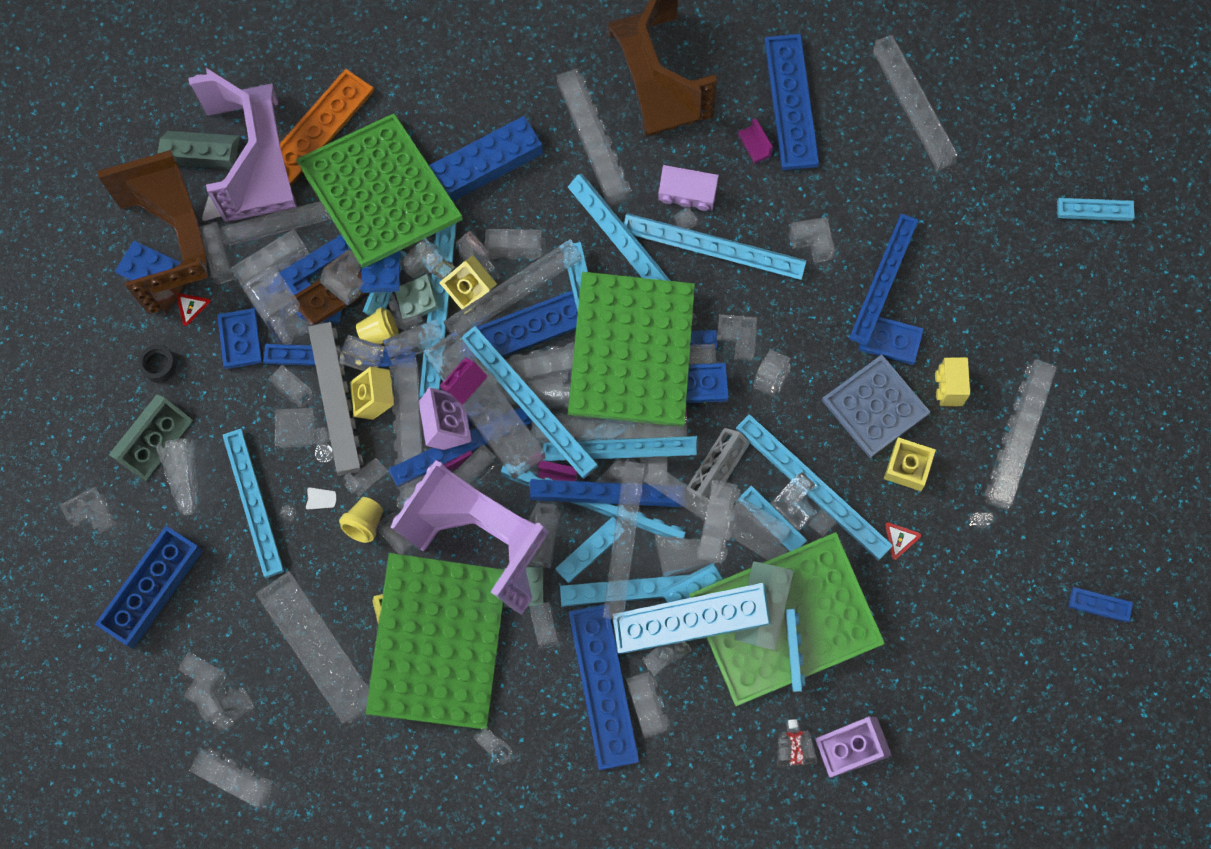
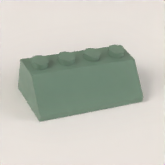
[157,131,240,170]
[109,394,193,481]
[734,561,793,650]

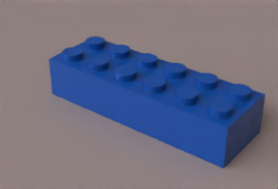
[429,116,543,202]
[95,526,203,649]

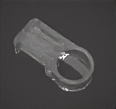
[474,726,513,764]

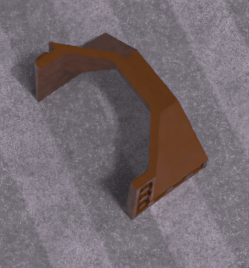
[608,0,717,136]
[97,150,207,314]

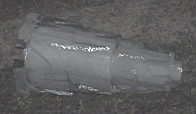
[499,371,572,410]
[156,438,197,516]

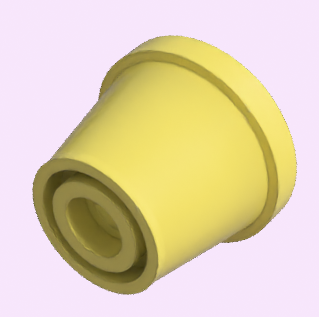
[356,307,399,347]
[339,497,384,543]

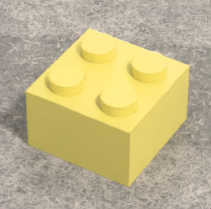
[439,255,497,312]
[935,358,970,406]
[350,367,394,420]
[884,438,936,491]

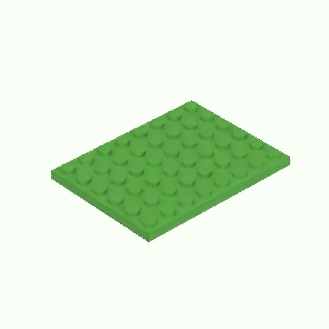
[296,113,462,269]
[568,272,695,427]
[689,532,885,706]
[365,553,505,730]

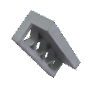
[685,428,750,506]

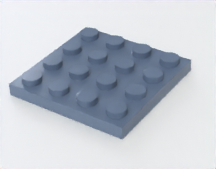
[822,354,931,459]

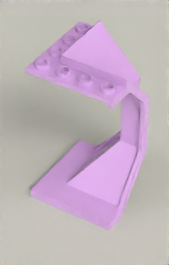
[189,68,297,222]
[391,460,549,615]

